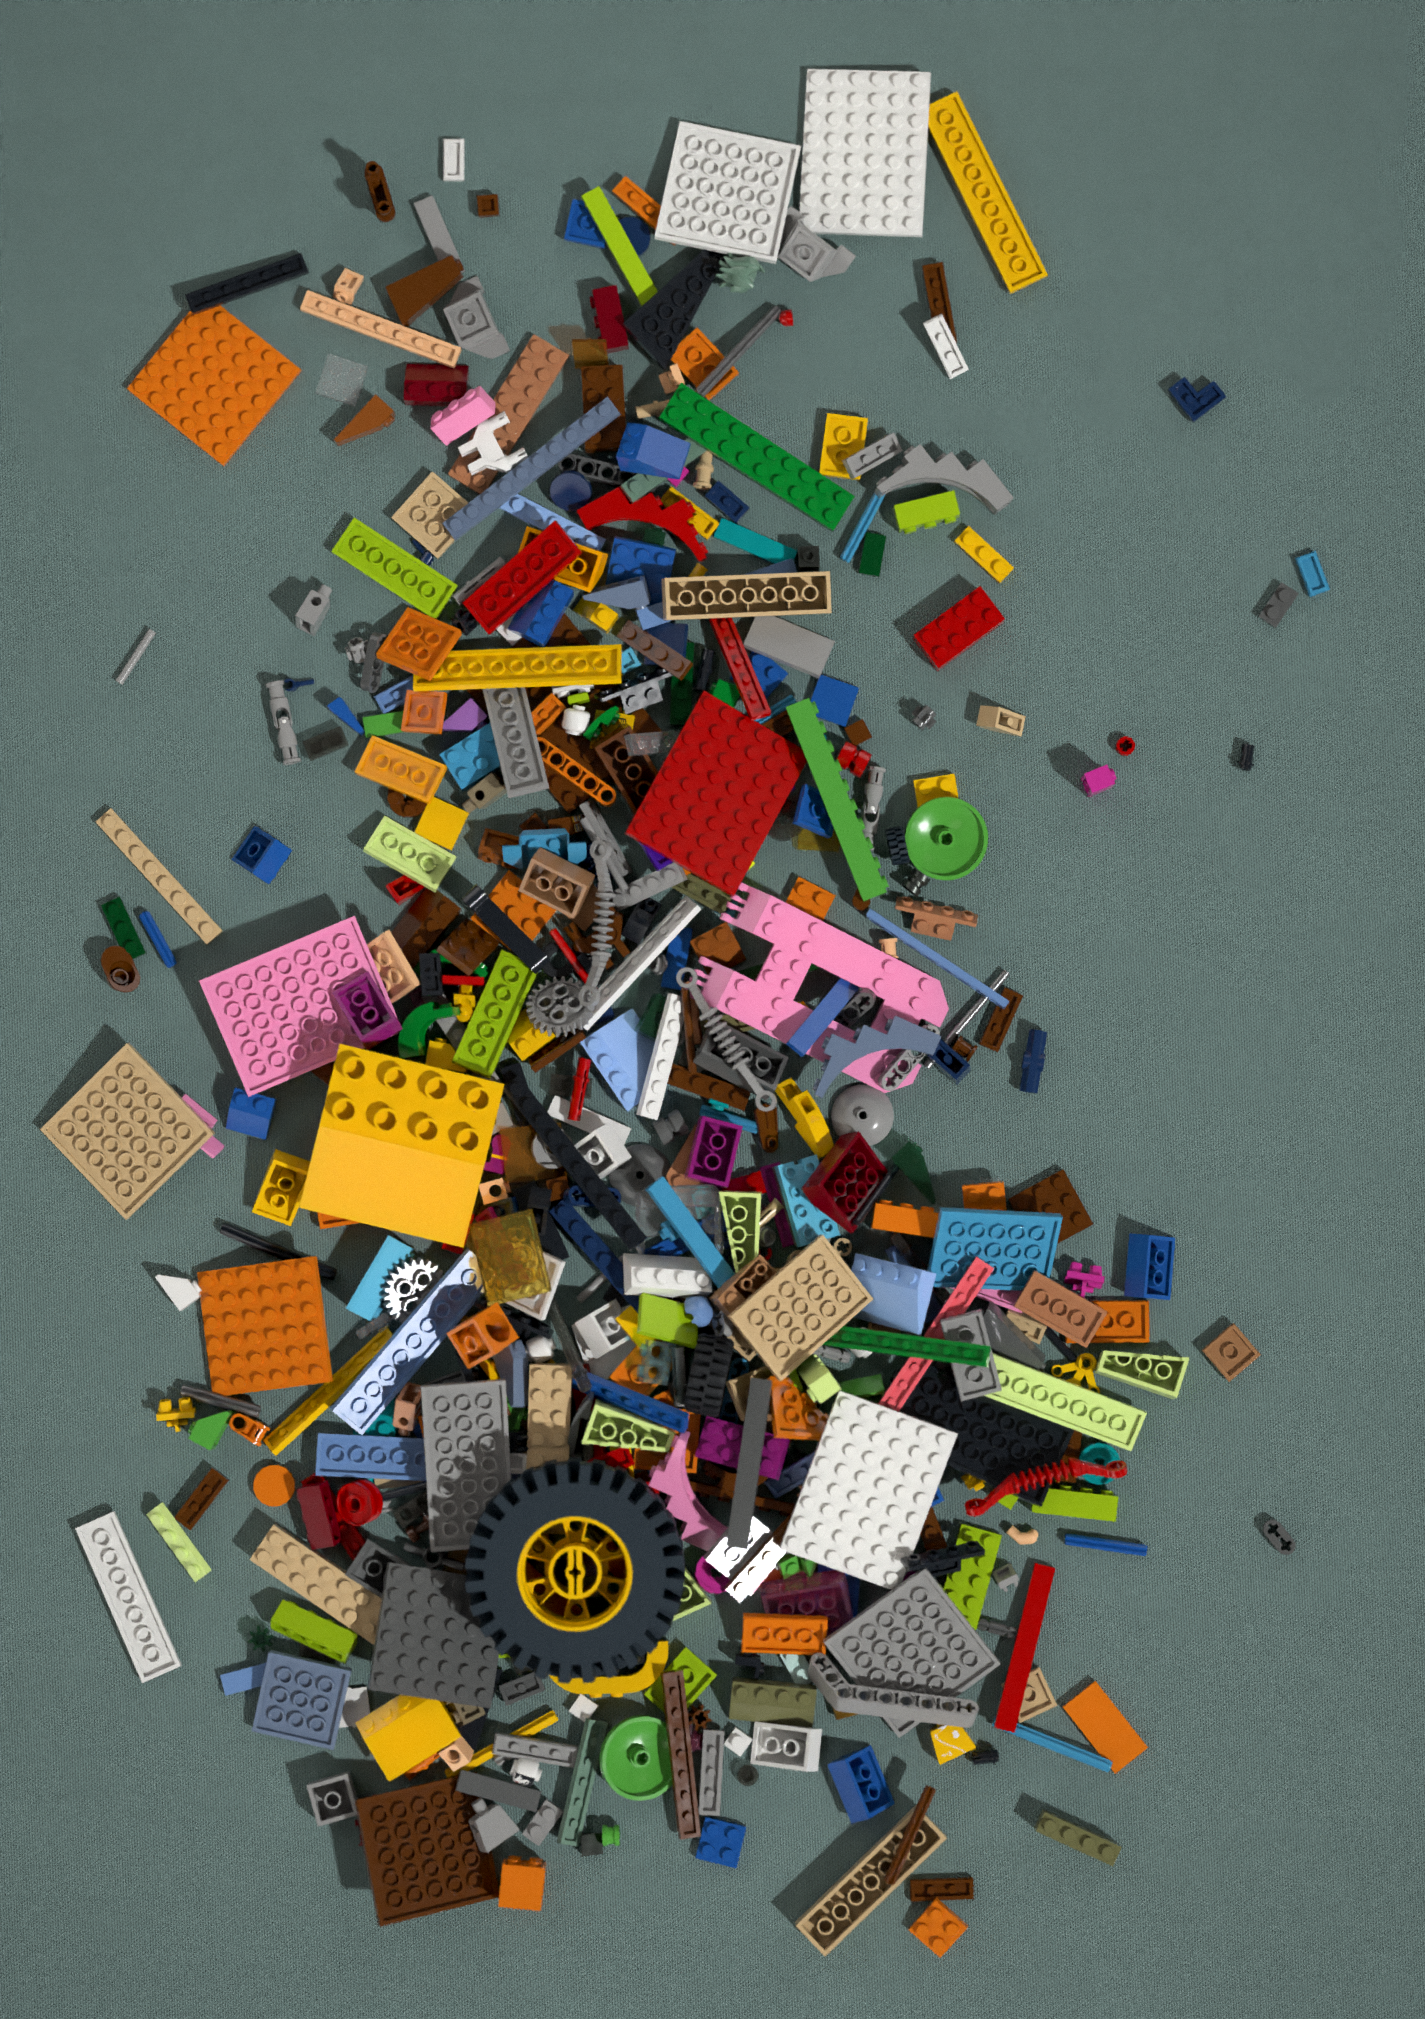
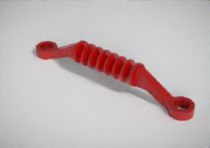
[964,1457,1128,1517]

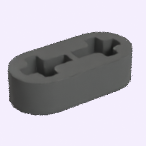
[1262,1519,1296,1555]

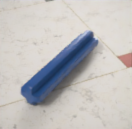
[139,911,177,968]

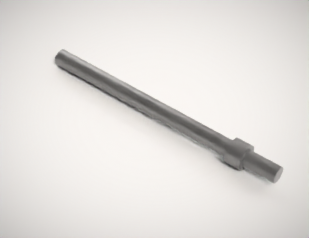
[923,970,1010,1070]

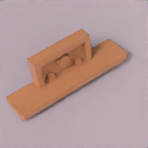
[895,896,978,941]

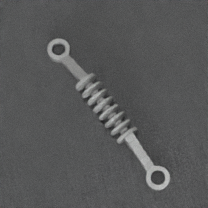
[578,839,616,1007]
[676,967,777,1112]

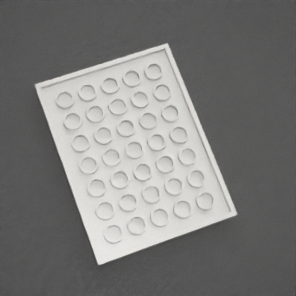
[799,69,931,237]
[779,1390,958,1590]

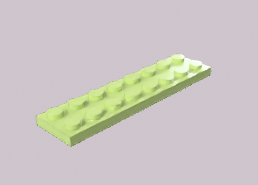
[984,1353,1147,1451]

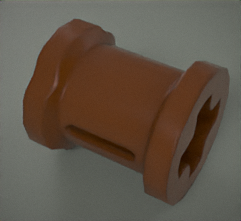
[952,1035,978,1062]

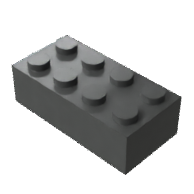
[693,1021,788,1100]

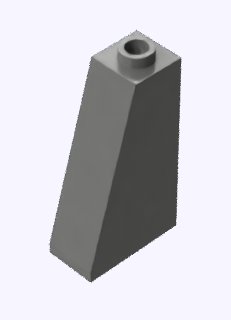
[983,1301,1046,1372]

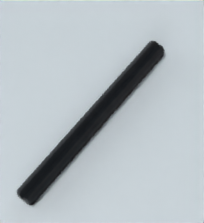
[220,1223,337,1280]

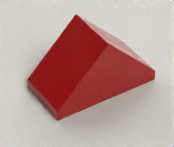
[385,875,425,905]

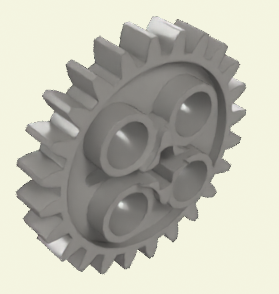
[526,976,594,1037]
[381,1257,443,1324]

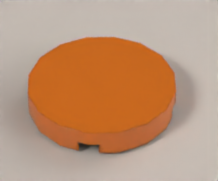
[253,1465,295,1507]

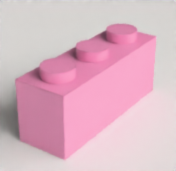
[430,386,495,446]

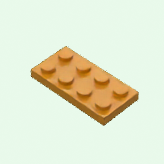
[355,735,447,805]

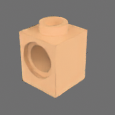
[479,1178,512,1205]
[438,1737,474,1772]

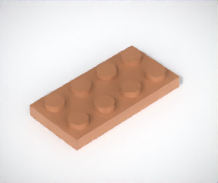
[1013,1270,1108,1348]

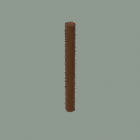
[681,989,697,1073]

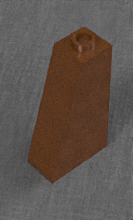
[385,255,464,327]

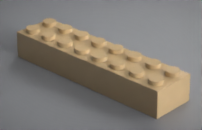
[661,571,832,621]
[526,1362,573,1534]
[250,1523,382,1645]
[795,1804,947,1956]

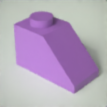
[442,698,489,733]

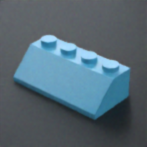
[346,1235,415,1321]

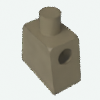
[462,772,507,814]

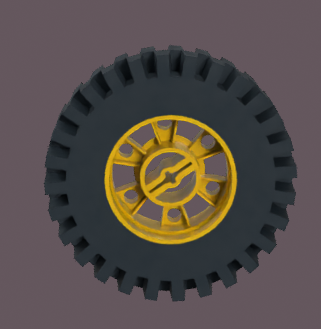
[465,1457,685,1684]

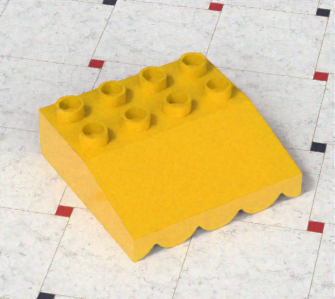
[299,1044,504,1247]

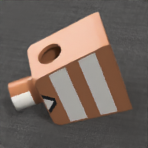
[393,1382,422,1436]

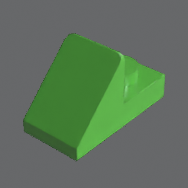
[777,1553,817,1580]

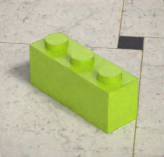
[893,490,960,534]

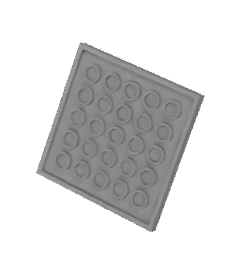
[823,1568,1001,1738]

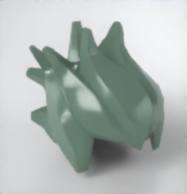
[715,253,765,293]

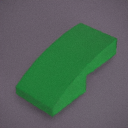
[583,706,620,741]

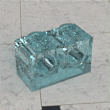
[637,1339,673,1385]

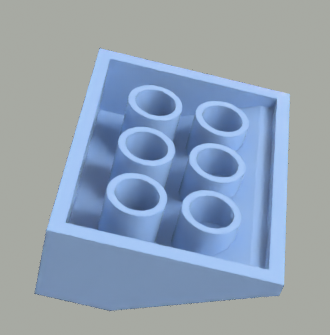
[580,1008,668,1112]
[851,1253,936,1335]

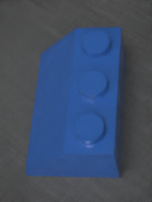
[507,580,574,647]
[1124,1233,1175,1300]
[827,1745,895,1823]

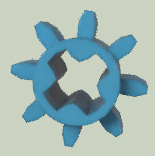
[659,1220,680,1242]

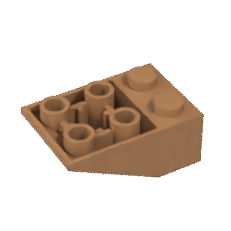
[710,1254,777,1322]

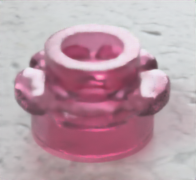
[690,1731,703,1752]

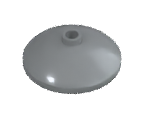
[831,1085,894,1146]

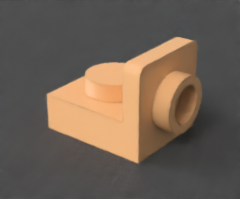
[333,268,364,305]
[659,364,685,394]

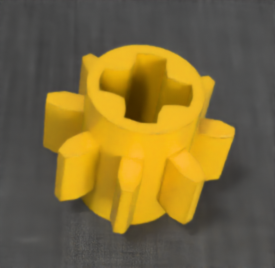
[961,1474,985,1492]

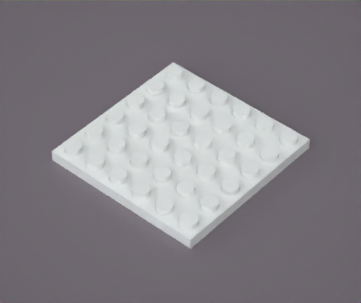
[655,121,801,264]

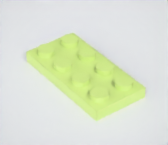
[363,816,457,892]

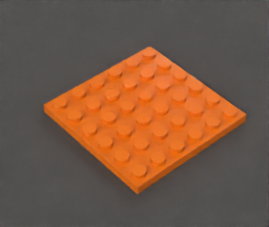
[127,305,302,467]
[197,1256,333,1396]

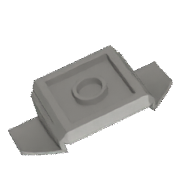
[778,206,856,282]
[443,276,510,359]

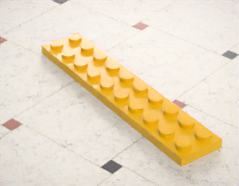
[928,92,1048,294]
[413,644,622,691]

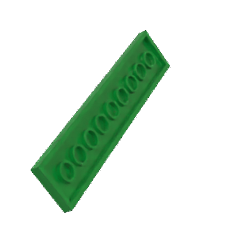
[658,383,855,532]

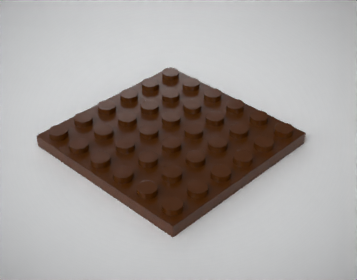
[355,1771,500,1927]

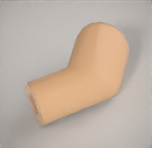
[1006,1525,1039,1545]

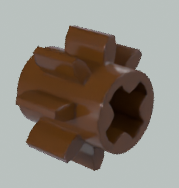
[688,1704,712,1731]

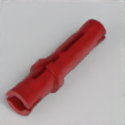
[567,1057,591,1121]

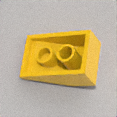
[252,1149,310,1226]

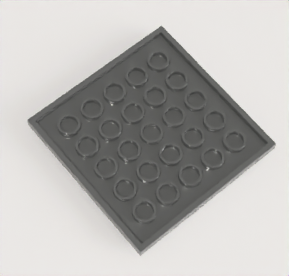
[367,1562,499,1708]

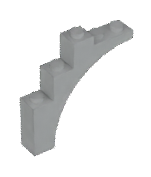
[874,444,1014,515]

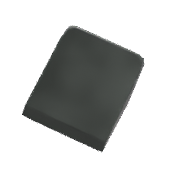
[581,1833,603,1856]

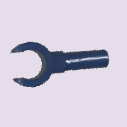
[412,539,434,566]
[284,679,314,692]

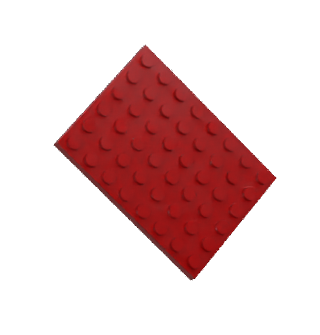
[625,691,807,897]

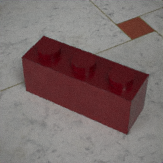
[589,285,629,354]
[297,1480,342,1550]

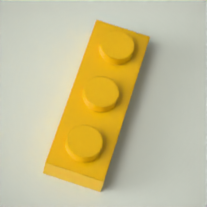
[954,526,1014,584]

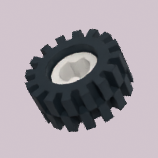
[885,826,909,866]

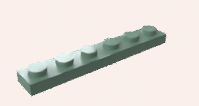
[620,438,707,504]
[557,1718,608,1847]

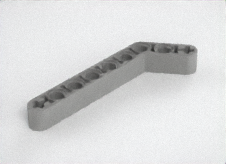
[807,1653,979,1728]

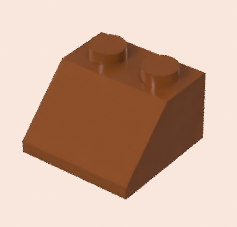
[690,922,746,975]

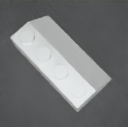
[623,1253,712,1298]

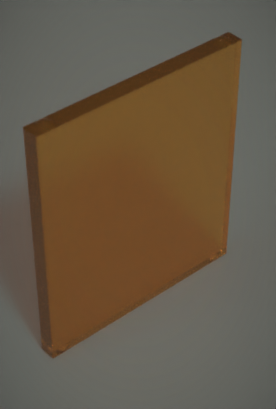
[500,1123,567,1183]

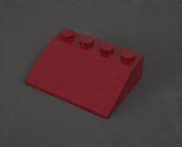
[801,1131,888,1233]

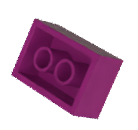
[684,1116,743,1189]

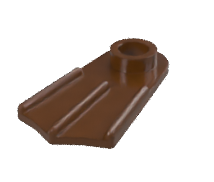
[754,1103,778,1153]

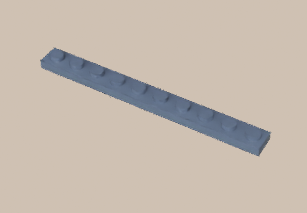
[443,397,621,540]

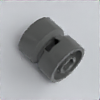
[652,1109,690,1146]

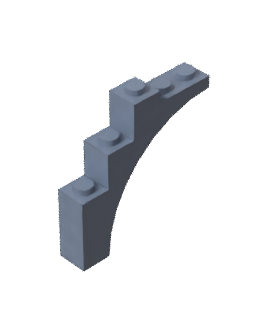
[812,1016,941,1098]

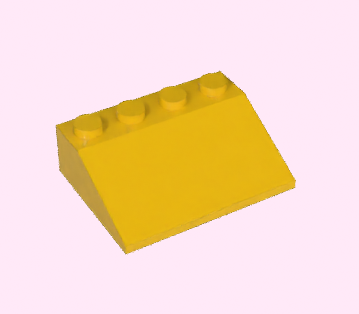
[355,1695,462,1782]

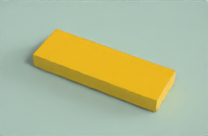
[661,486,719,541]

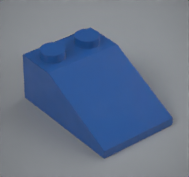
[616,422,691,480]

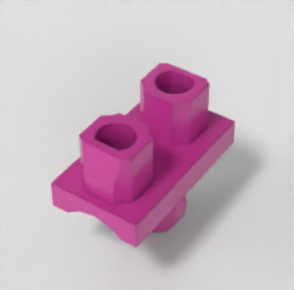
[1064,1262,1105,1297]

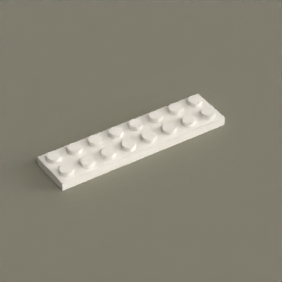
[75,1511,182,1683]

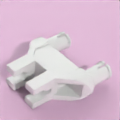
[458,411,528,475]

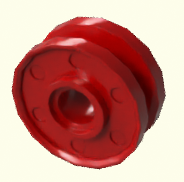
[336,1479,383,1526]

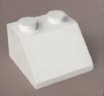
[575,1299,630,1359]

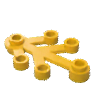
[1051,1353,1100,1394]

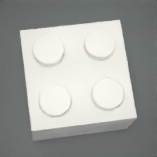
[574,1123,632,1179]

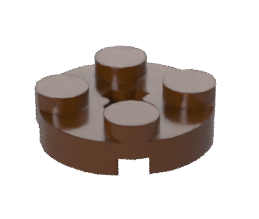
[387,788,427,818]

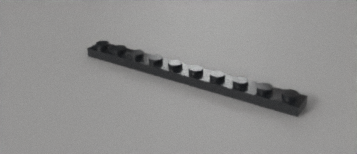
[503,1076,647,1251]

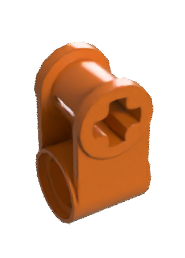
[229,1413,271,1447]

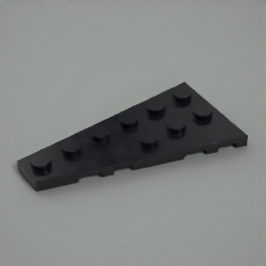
[622,250,725,371]

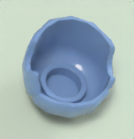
[685,1295,713,1327]

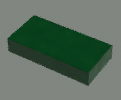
[859,532,887,577]

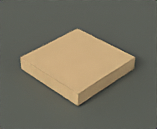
[1001,1667,1057,1723]

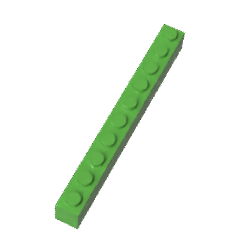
[786,698,889,902]

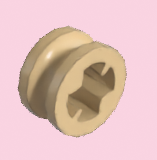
[833,1238,852,1256]

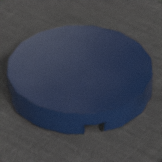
[619,217,650,257]
[550,471,592,511]

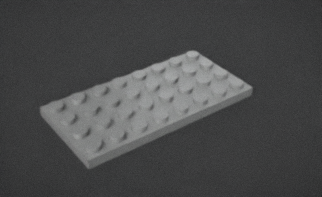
[420,1379,511,1552]

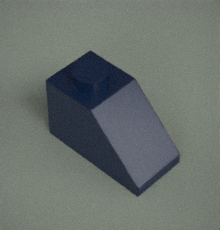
[926,1038,971,1085]

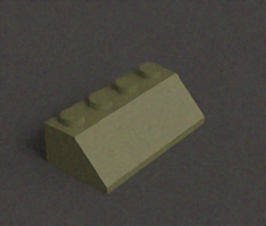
[729,1677,817,1727]

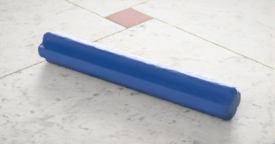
[1064,1533,1147,1556]

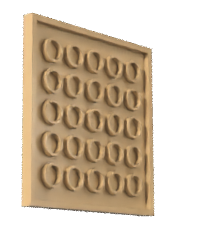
[40,1043,215,1220]

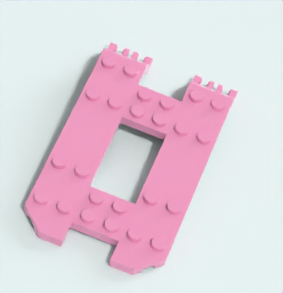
[685,882,949,1093]

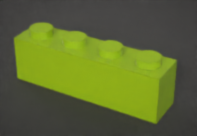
[1031,1485,1118,1522]
[271,1600,358,1664]

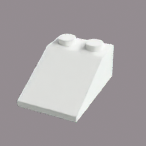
[750,1722,822,1772]

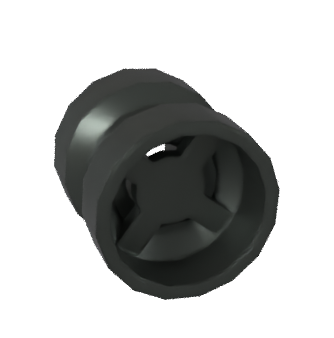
[901,868,930,897]

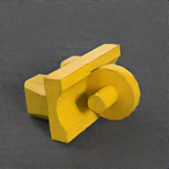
[454,985,476,1022]
[156,1397,197,1432]

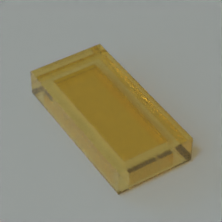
[798,829,840,852]

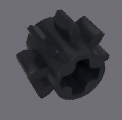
[450,609,477,636]

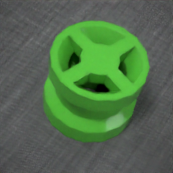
[602,1824,620,1846]

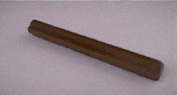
[884,1785,936,1885]

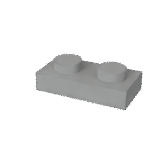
[522,1798,563,1846]

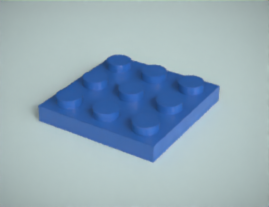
[605,536,676,607]

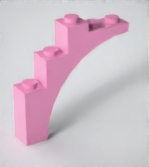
[648,1431,728,1551]

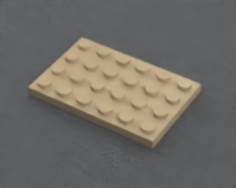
[728,1234,873,1381]

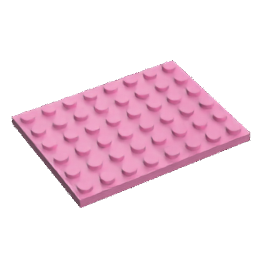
[199,916,400,1097]

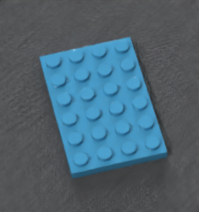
[928,1207,1063,1291]

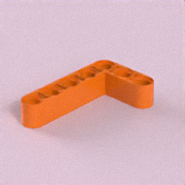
[537,737,616,807]

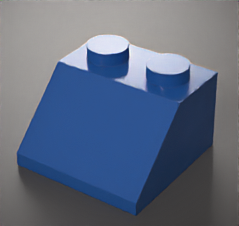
[231,825,292,885]
[226,1088,277,1140]

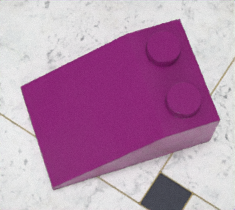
[332,971,403,1050]

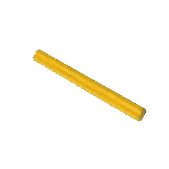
[445,1710,558,1778]

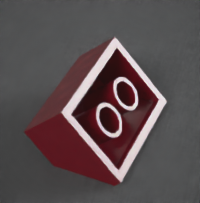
[404,364,469,407]

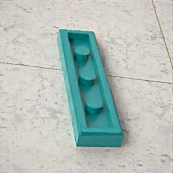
[713,518,798,564]

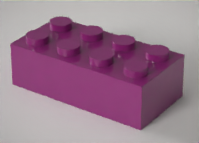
[695,1416,790,1481]

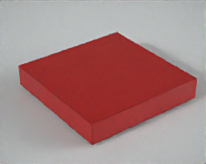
[442,975,484,987]

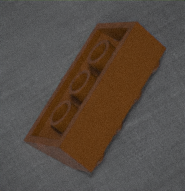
[391,888,462,969]

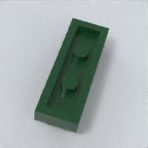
[101,896,147,960]

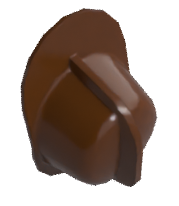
[101,946,140,993]

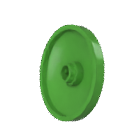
[904,797,988,880]
[600,1715,672,1801]

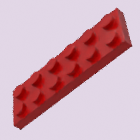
[463,521,583,635]

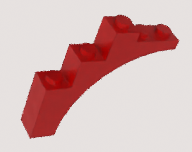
[576,486,708,563]

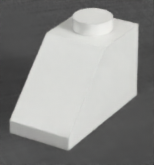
[155,1275,202,1311]

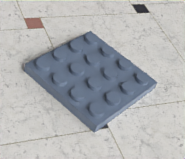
[252,1650,352,1750]

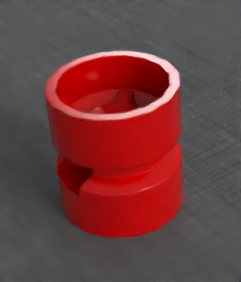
[837,741,872,778]

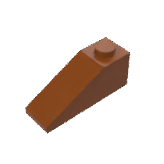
[334,394,395,446]

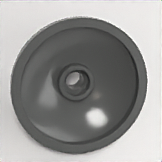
[609,1144,670,1207]

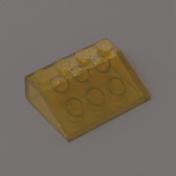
[469,1209,552,1307]

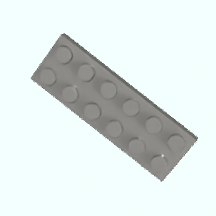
[483,687,549,798]

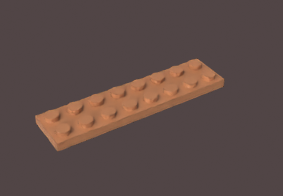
[448,334,569,494]

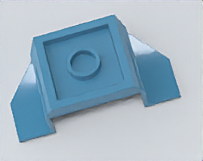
[502,828,587,870]

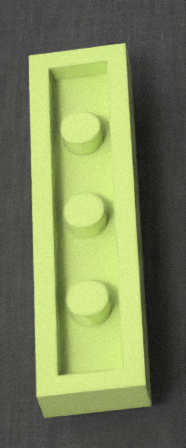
[146,1502,212,1582]

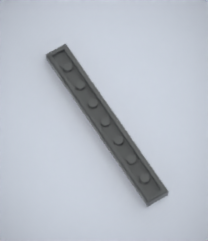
[726,1378,773,1549]

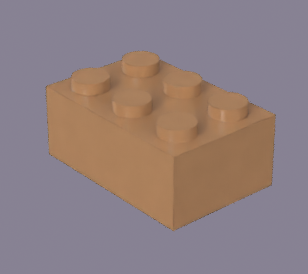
[518,847,596,919]

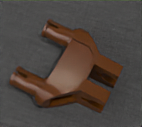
[364,161,396,222]
[563,906,631,969]

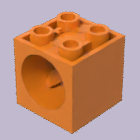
[446,1302,519,1369]
[498,1855,546,1911]

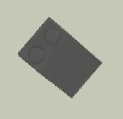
[345,1539,413,1598]

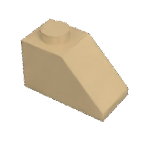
[976,705,1026,736]

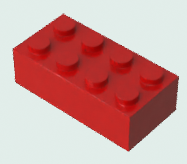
[912,586,1005,671]

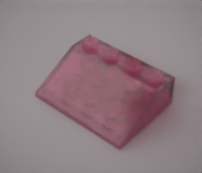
[761,1570,854,1637]

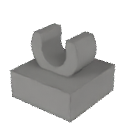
[992,1563,1019,1592]

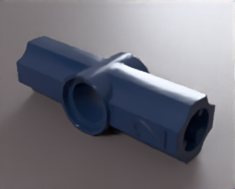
[1019,1029,1047,1094]

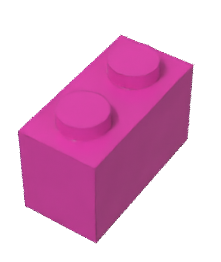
[1081,765,1117,797]

